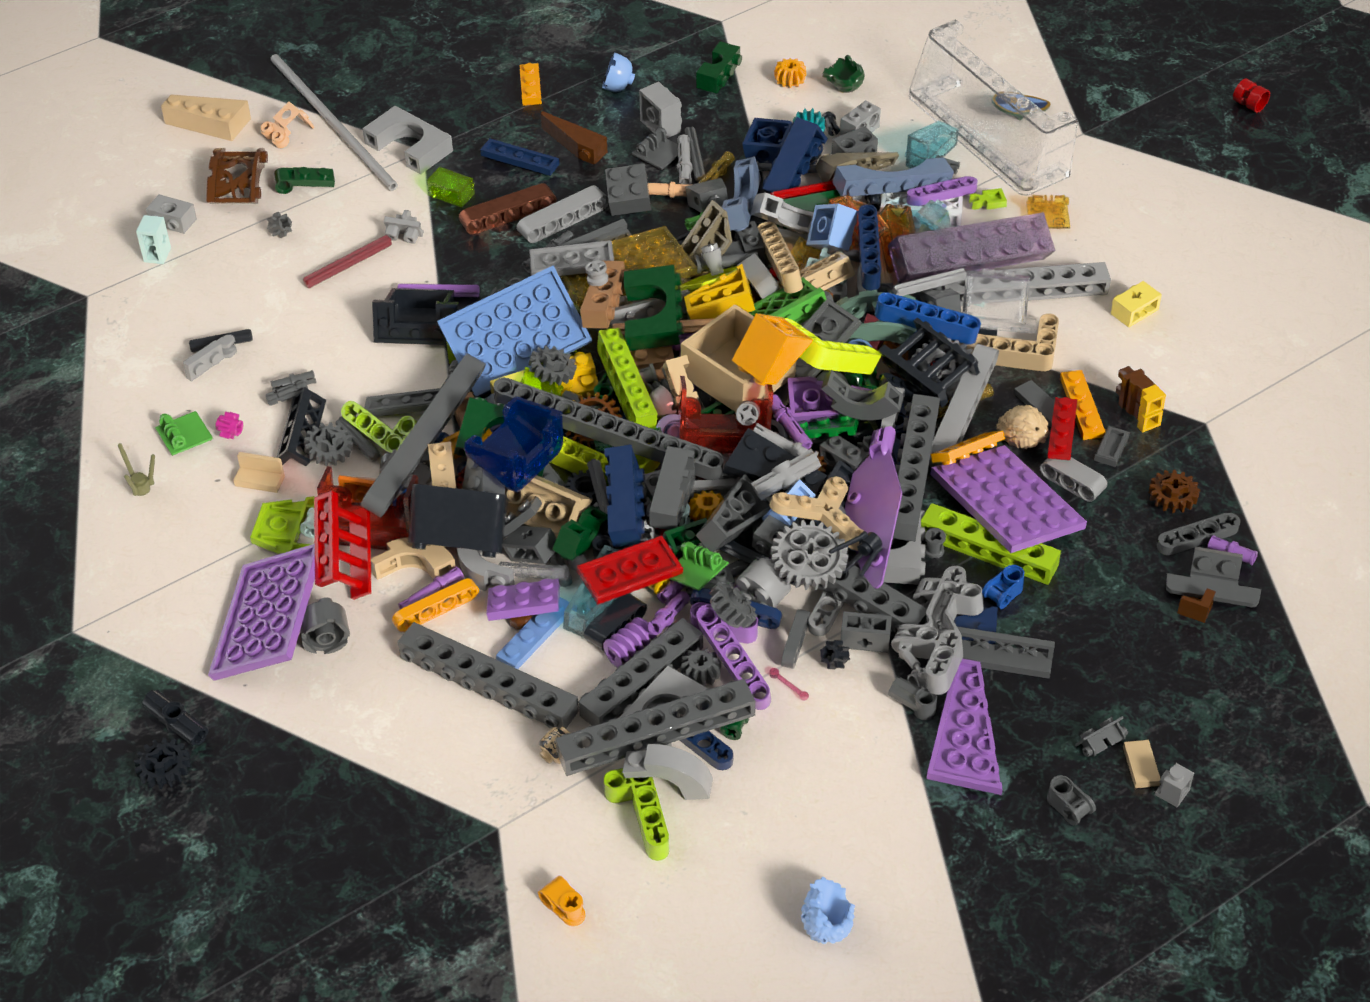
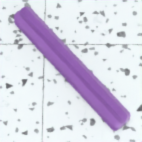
[397,284,480,297]

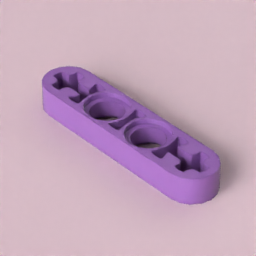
[907,176,978,206]

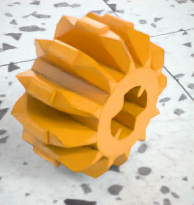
[774,58,806,88]
[689,490,723,521]

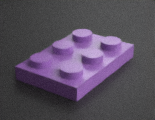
[487,579,560,621]

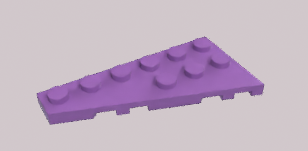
[927,658,1003,795]

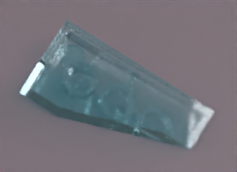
[915,199,954,244]

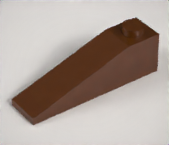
[541,111,608,165]

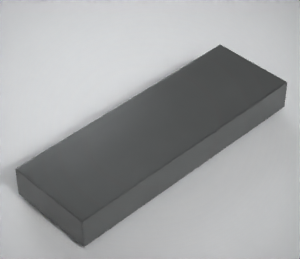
[1014,380,1055,427]

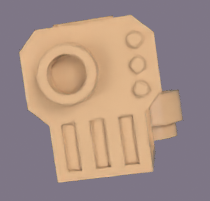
[261,102,314,148]

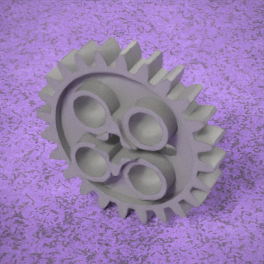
[770,520,848,590]

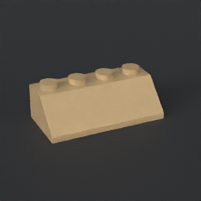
[504,465,593,538]

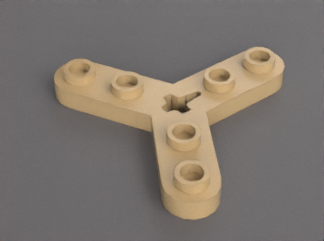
[769,477,864,551]

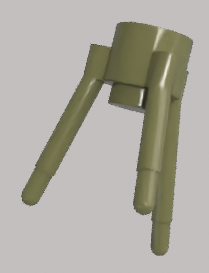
[118,443,155,496]

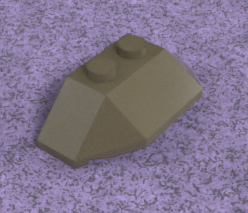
[668,200,732,278]

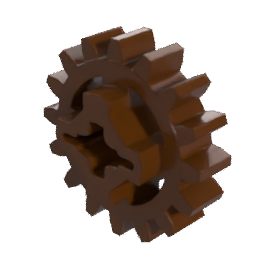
[1148,470,1200,513]

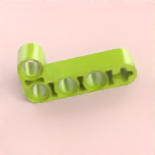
[341,401,418,453]
[604,768,669,861]

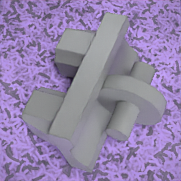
[384,210,424,244]

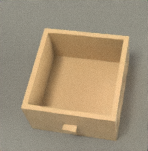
[681,305,796,412]

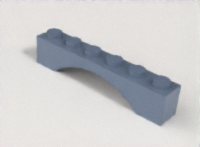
[722,157,761,231]
[833,157,954,197]

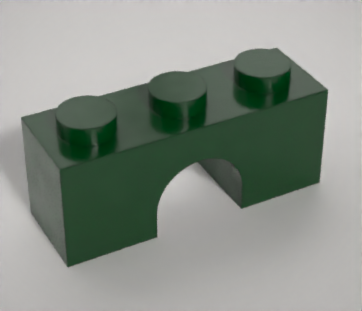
[696,41,742,94]
[552,506,608,561]

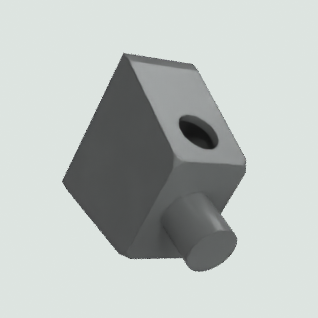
[685,178,728,212]

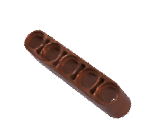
[459,183,557,235]

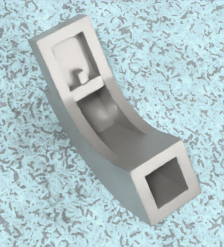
[457,548,515,591]
[622,744,713,800]

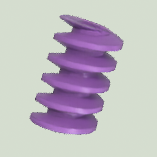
[603,617,657,668]

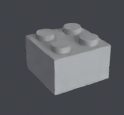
[639,82,682,139]

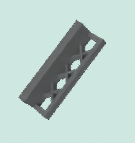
[958,627,1055,679]

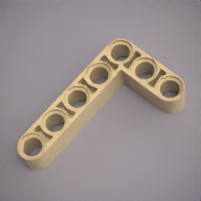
[951,313,1059,371]

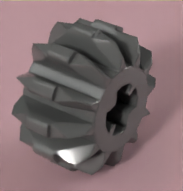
[680,647,721,686]

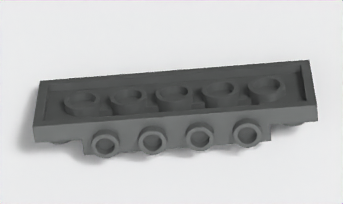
[762,298,862,421]

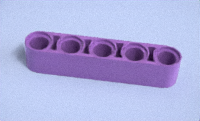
[696,605,771,710]

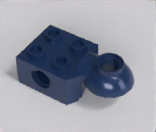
[742,118,823,165]

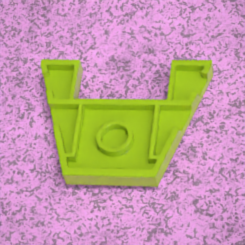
[250,496,314,554]

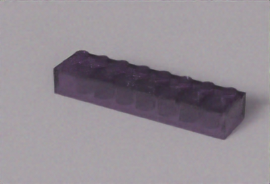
[888,212,1056,284]

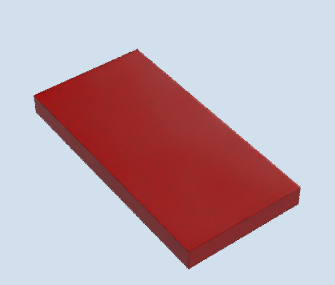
[577,535,683,605]

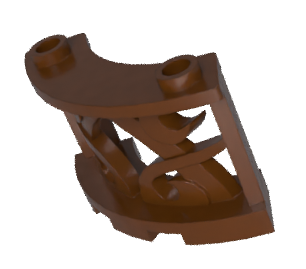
[207,148,268,204]

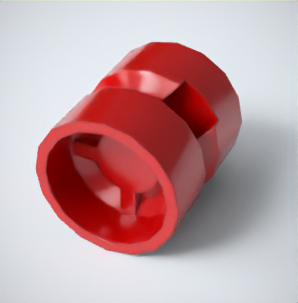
[1233,78,1270,113]

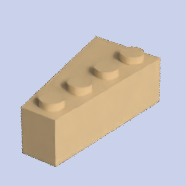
[161,94,251,141]

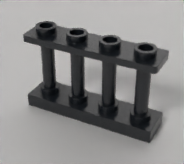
[879,318,980,407]

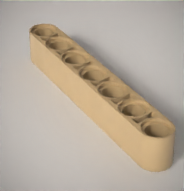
[757,221,803,293]

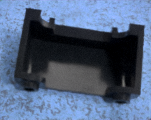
[408,484,509,558]

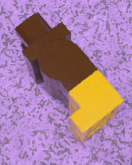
[1116,366,1166,433]

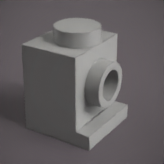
[1155,763,1194,807]

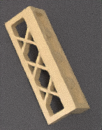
[774,251,855,309]

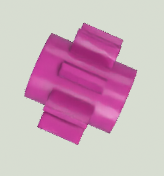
[216,412,243,439]

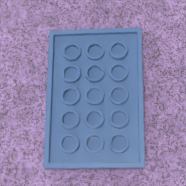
[437,266,592,397]

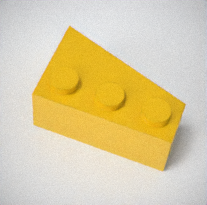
[684,264,755,320]

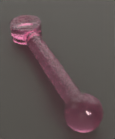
[769,668,809,701]

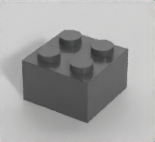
[605,163,651,216]

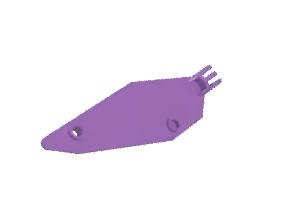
[845,426,902,589]

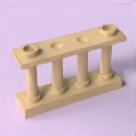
[428,442,457,548]

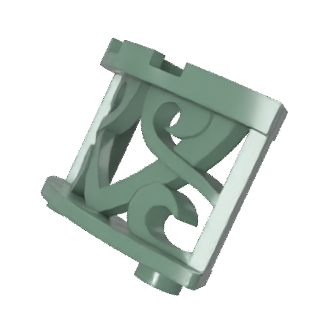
[836,290,917,344]

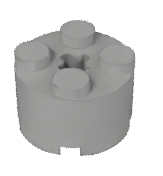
[736,558,791,608]

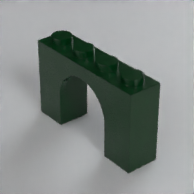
[624,265,684,351]
[454,397,557,477]

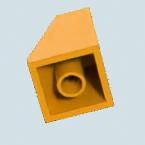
[732,313,813,386]

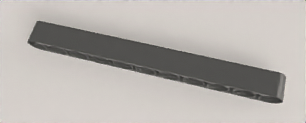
[360,353,486,517]
[494,377,724,480]

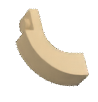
[371,538,455,580]

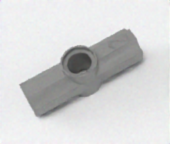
[751,449,821,501]

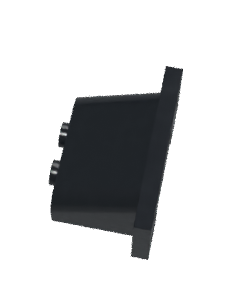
[372,288,458,345]

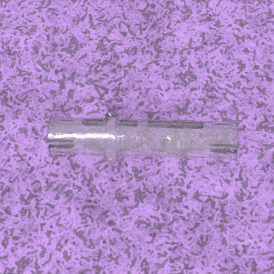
[499,561,569,581]

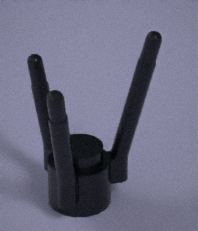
[829,531,883,577]

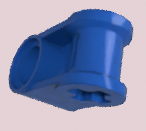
[982,565,1025,609]

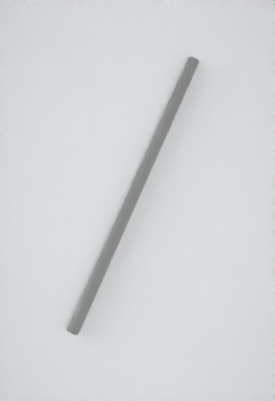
[271,54,398,191]

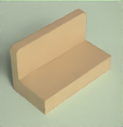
[234,452,285,493]

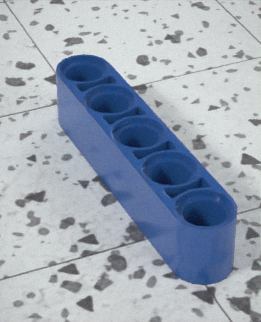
[875,293,981,344]

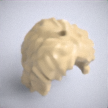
[996,405,1050,449]

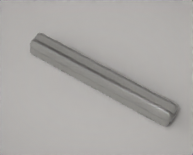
[892,268,967,296]

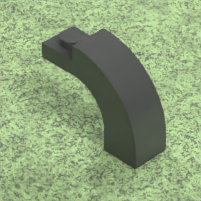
[821,370,904,420]

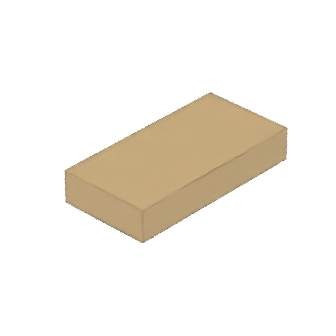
[1123,740,1161,788]

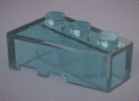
[905,121,959,168]

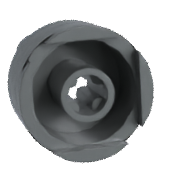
[300,597,350,654]

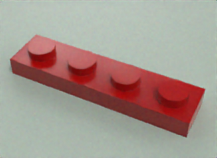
[1048,397,1078,460]

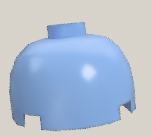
[602,52,635,92]

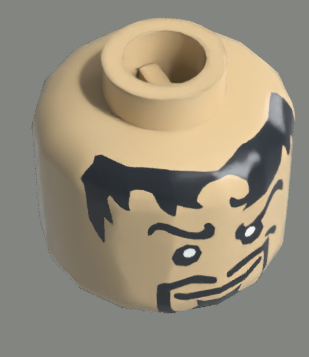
[539,727,570,764]

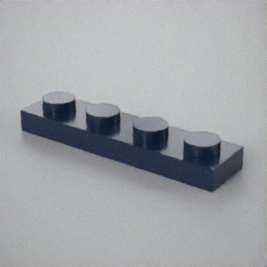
[480,138,560,176]

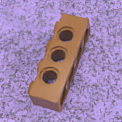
[580,261,628,329]

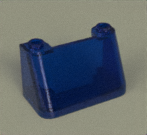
[464,396,563,492]

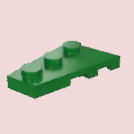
[791,414,859,440]

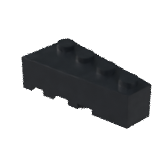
[722,428,827,495]

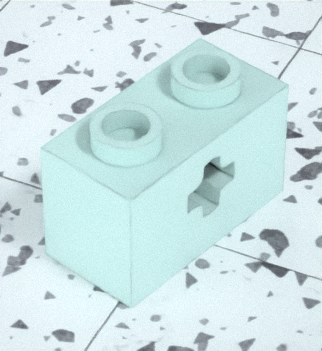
[136,215,171,264]

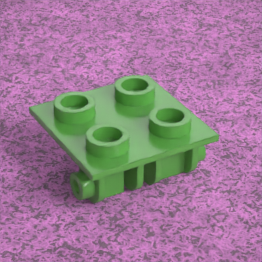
[155,411,213,456]
[669,542,729,591]

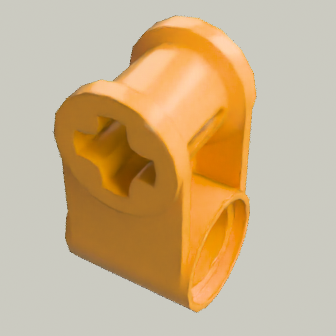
[538,876,586,926]

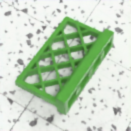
[748,277,827,324]

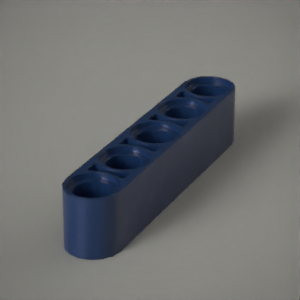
[858,204,881,291]

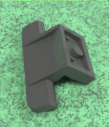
[1166,547,1262,607]

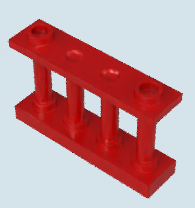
[314,491,371,600]

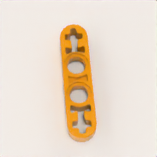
[392,578,479,632]

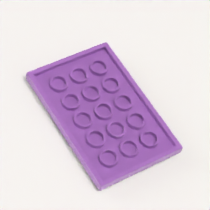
[930,445,1087,553]
[208,544,315,681]

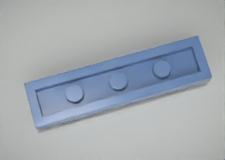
[496,597,574,669]

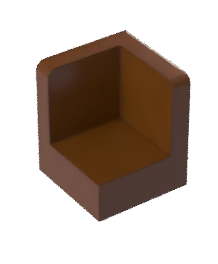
[1177,588,1216,623]

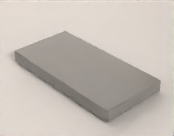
[529,240,614,276]

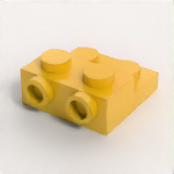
[553,352,598,397]

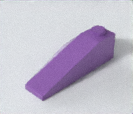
[787,376,872,423]

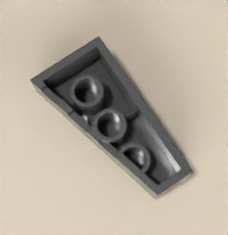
[696,474,771,552]

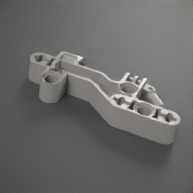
[891,566,984,695]

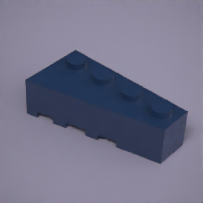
[762,117,828,194]
[604,444,645,548]

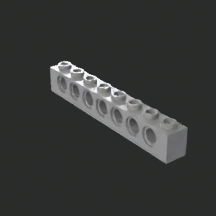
[942,262,1111,306]

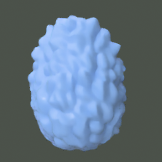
[801,877,855,944]

